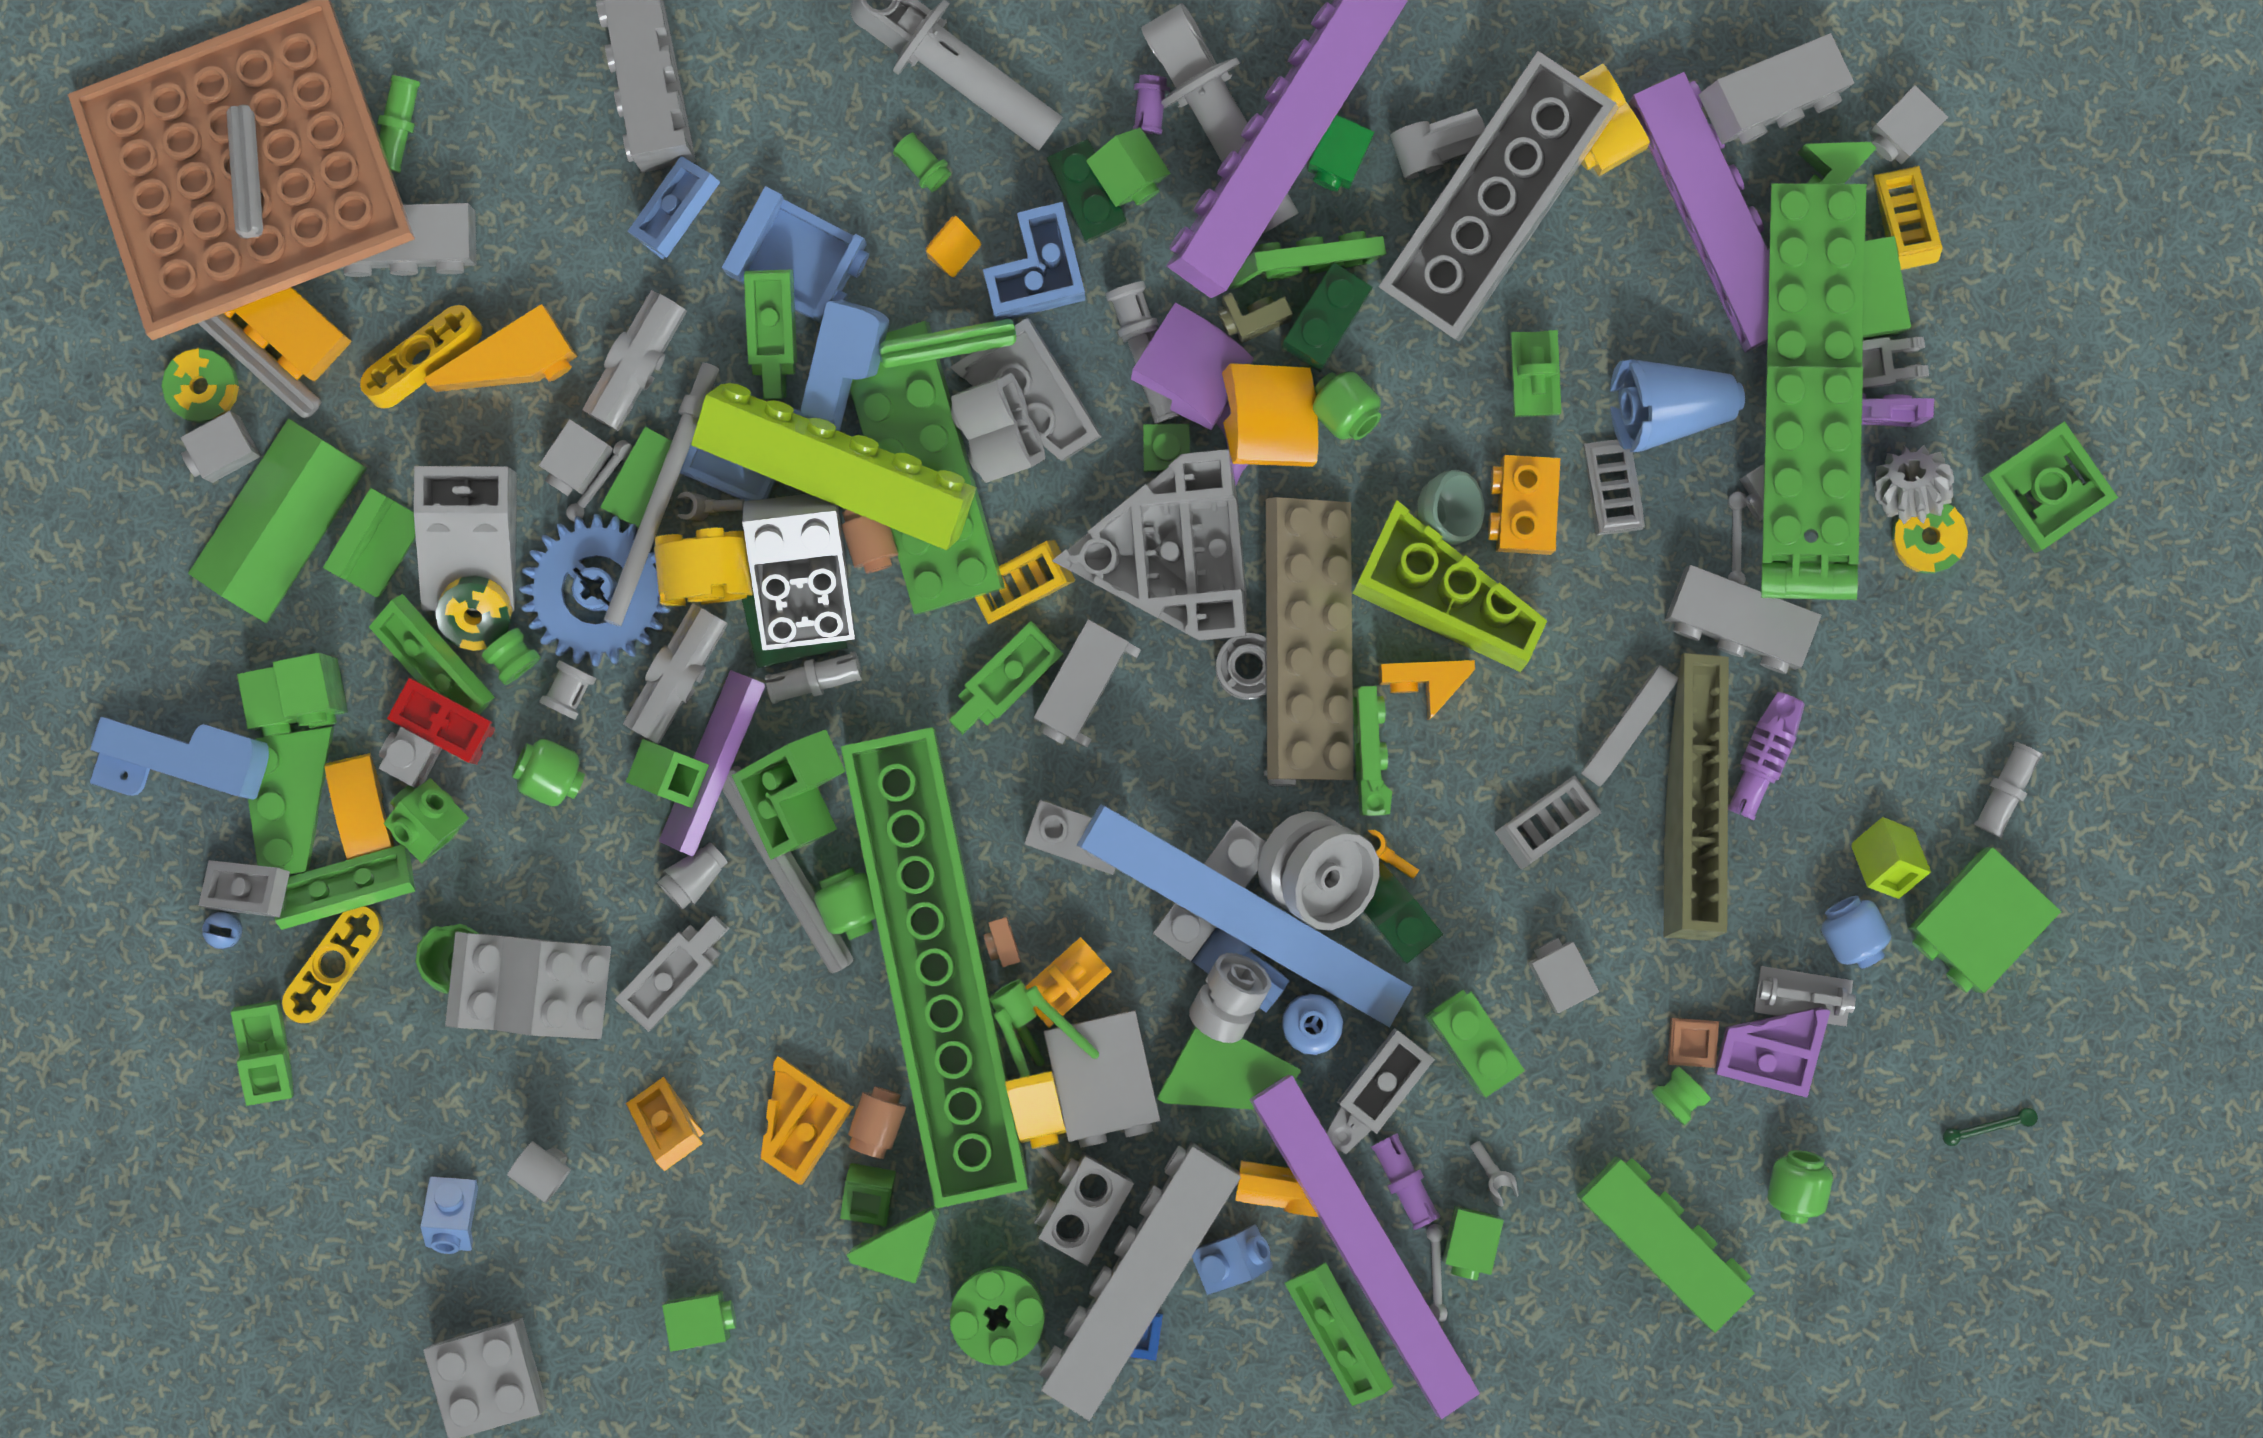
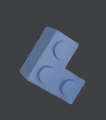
[983,202,1085,321]

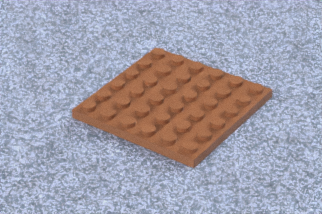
[68,0,415,341]

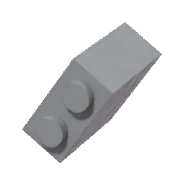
[1044,1010,1160,1148]

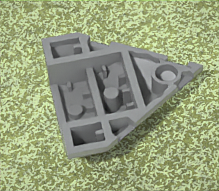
[1052,449,1247,641]

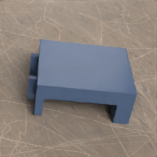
[722,186,869,324]

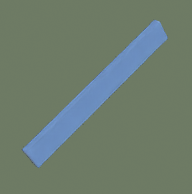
[1077,804,1412,1028]

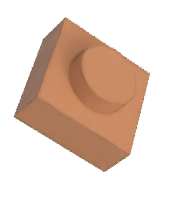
[983,917,1022,967]

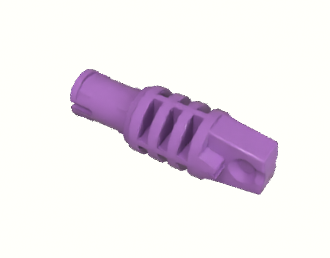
[1728,692,1805,820]

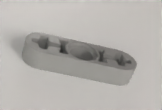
[1581,664,1678,787]

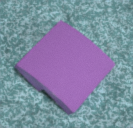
[1131,303,1254,430]

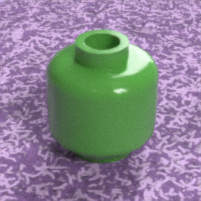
[1313,371,1381,440]
[511,738,585,807]
[814,867,876,940]
[1767,1150,1833,1224]

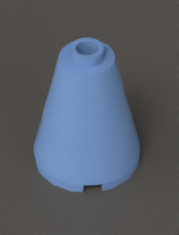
[1610,359,1745,452]

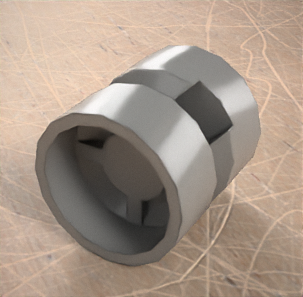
[1189,953,1271,1043]

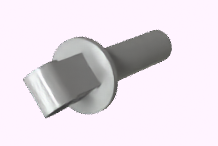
[850,0,1063,151]
[1141,3,1299,234]

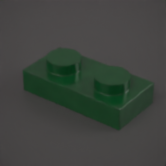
[1046,139,1127,243]

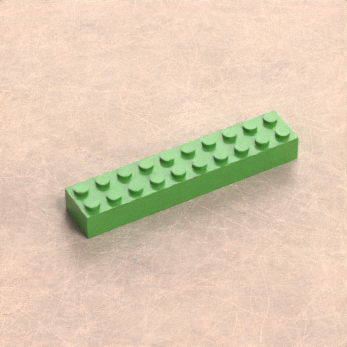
[841,727,1030,1209]

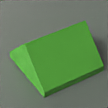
[847,1205,940,1284]

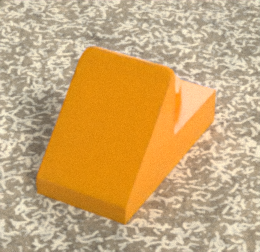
[1379,660,1475,720]
[626,1077,704,1171]

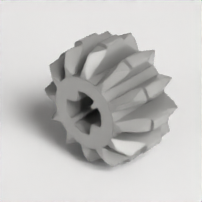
[1874,445,1954,524]

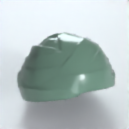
[1417,470,1485,545]

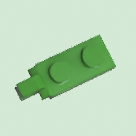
[744,269,797,399]
[949,621,1064,735]
[1353,686,1392,816]

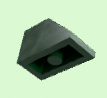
[1363,862,1444,964]

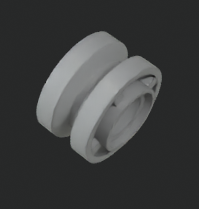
[1215,633,1267,700]

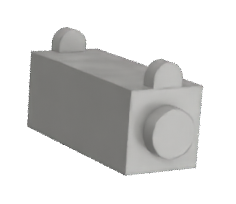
[1034,620,1141,747]

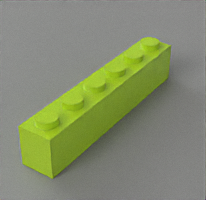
[691,383,976,550]

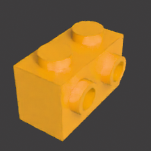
[1488,455,1561,555]

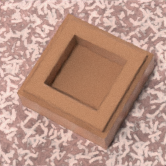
[1668,1018,1719,1068]

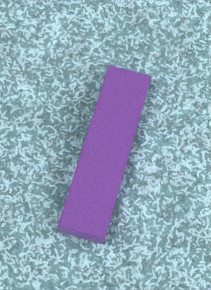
[659,670,765,856]

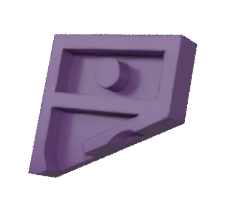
[1862,393,1934,427]
[1714,1007,1830,1097]

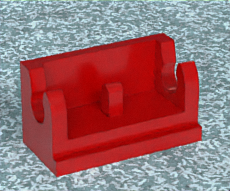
[387,678,495,765]

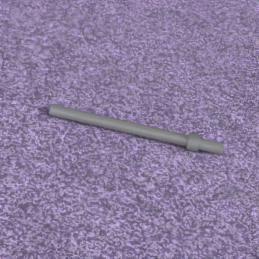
[604,362,719,627]

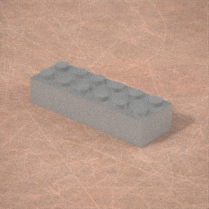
[1379,51,1618,341]
[1039,1141,1241,1421]

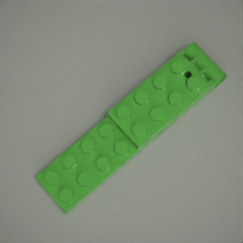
[1761,183,1866,600]

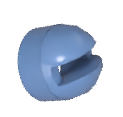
[202,912,242,949]

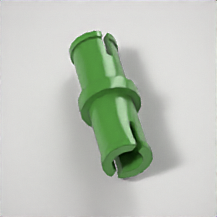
[377,75,420,173]

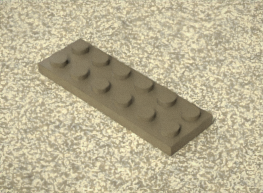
[1266,497,1353,780]

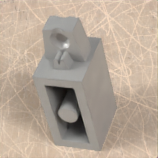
[1326,1029,1435,1154]

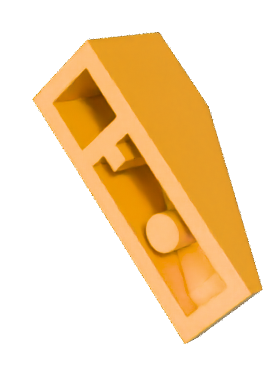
[423,304,577,392]

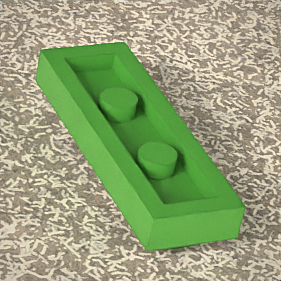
[369,594,495,715]
[275,845,415,930]
[1285,1262,1394,1406]

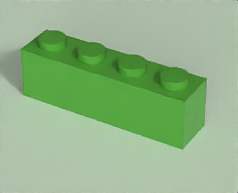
[1577,1156,1755,1333]

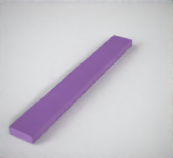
[1249,1075,1480,1419]

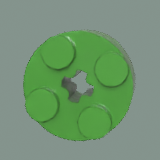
[950,1266,1045,1366]

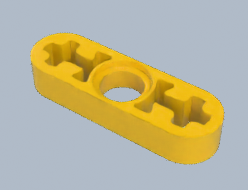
[360,305,482,409]
[282,906,383,1023]

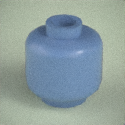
[1821,896,1891,969]
[1281,993,1343,1055]

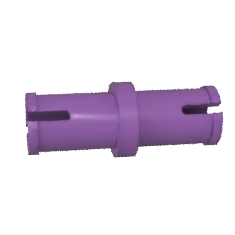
[1371,1133,1441,1230]

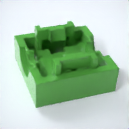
[1981,421,2118,553]

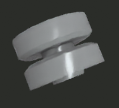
[1258,811,1379,930]

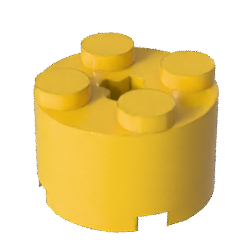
[654,528,753,606]

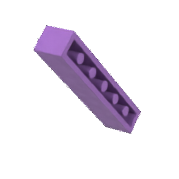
[1628,72,1770,353]

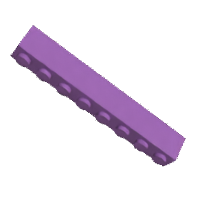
[1166,0,1408,298]

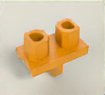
[1025,937,1112,1028]

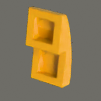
[324,753,394,860]

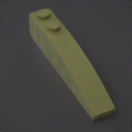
[1663,653,1729,941]

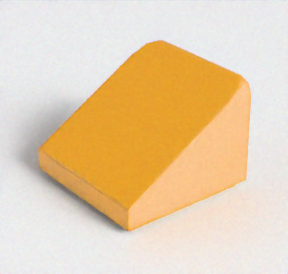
[926,216,981,278]

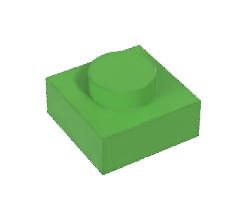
[1143,424,1190,472]

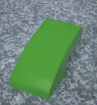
[230,1000,294,1106]

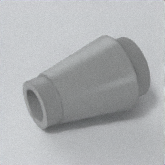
[657,842,728,910]

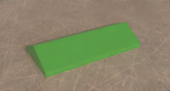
[188,418,367,623]

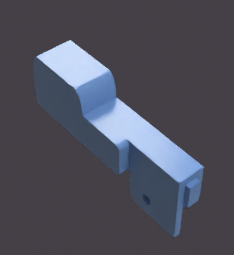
[793,300,889,432]
[90,717,269,800]

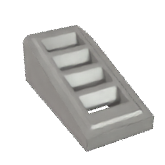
[1583,439,1645,536]
[1495,775,1602,869]

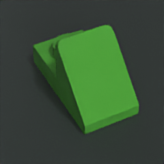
[1797,142,1877,184]

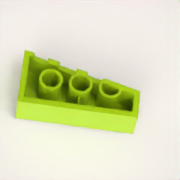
[1352,500,1547,672]

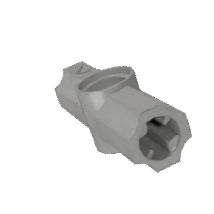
[582,290,687,431]
[623,603,728,744]

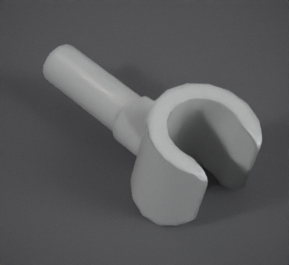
[677,492,745,521]
[1470,1141,1519,1207]

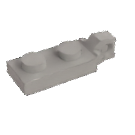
[615,916,730,1032]

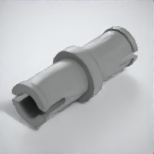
[765,651,863,704]
[1974,741,2043,838]

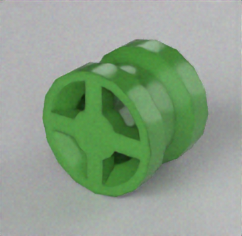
[481,628,541,685]
[1651,1066,1711,1126]

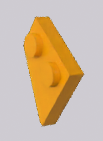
[760,1056,854,1185]

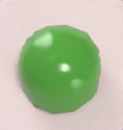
[415,924,479,994]

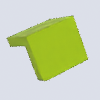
[1851,817,1931,899]

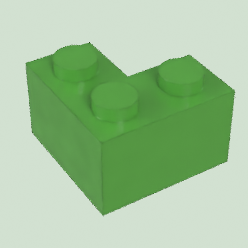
[237,653,348,737]
[731,729,846,860]

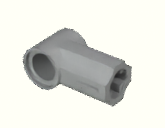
[1390,109,1485,180]
[507,1141,571,1204]

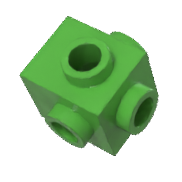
[383,778,469,864]

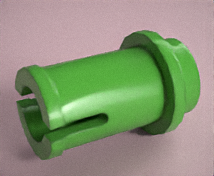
[893,132,951,192]

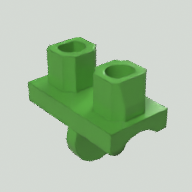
[1510,330,1561,417]

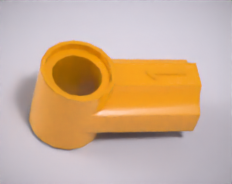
[1235,1160,1318,1217]

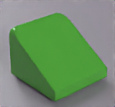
[840,1163,896,1227]

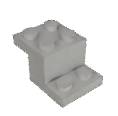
[445,932,611,1039]

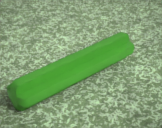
[879,319,1016,368]

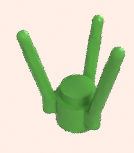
[989,979,1099,1078]

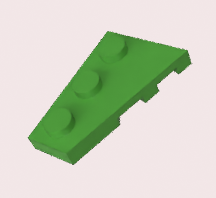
[1227,231,1386,290]
[248,727,335,875]

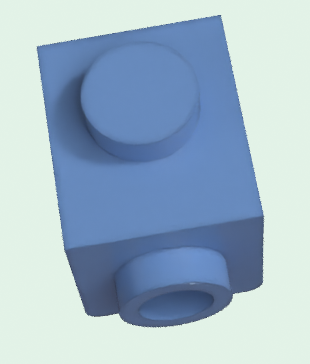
[421,1177,478,1254]
[1192,1225,1273,1295]

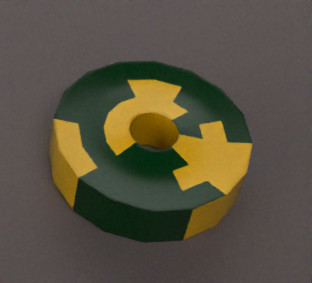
[435,575,513,651]

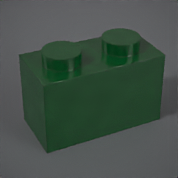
[1282,262,1373,372]

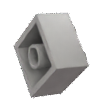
[423,1318,548,1438]

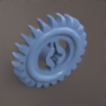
[519,514,670,666]

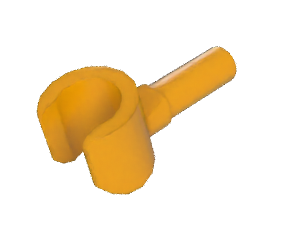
[1368,830,1419,879]

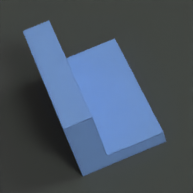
[627,156,720,259]

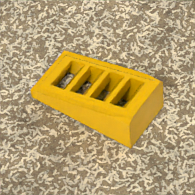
[1873,166,1943,270]
[975,540,1075,624]

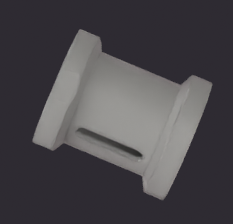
[539,660,597,720]

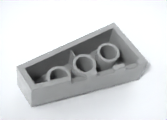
[596,0,696,173]

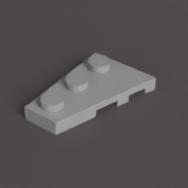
[950,318,1102,461]

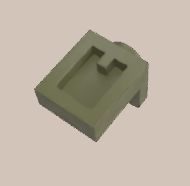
[1217,292,1292,344]

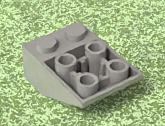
[414,466,517,611]
[742,494,855,650]

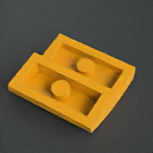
[1222,363,1318,467]

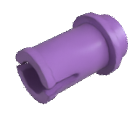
[1133,75,1170,135]

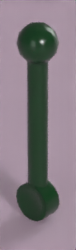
[1943,1108,2038,1146]

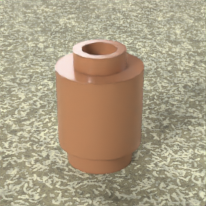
[841,510,898,574]
[848,1086,906,1159]

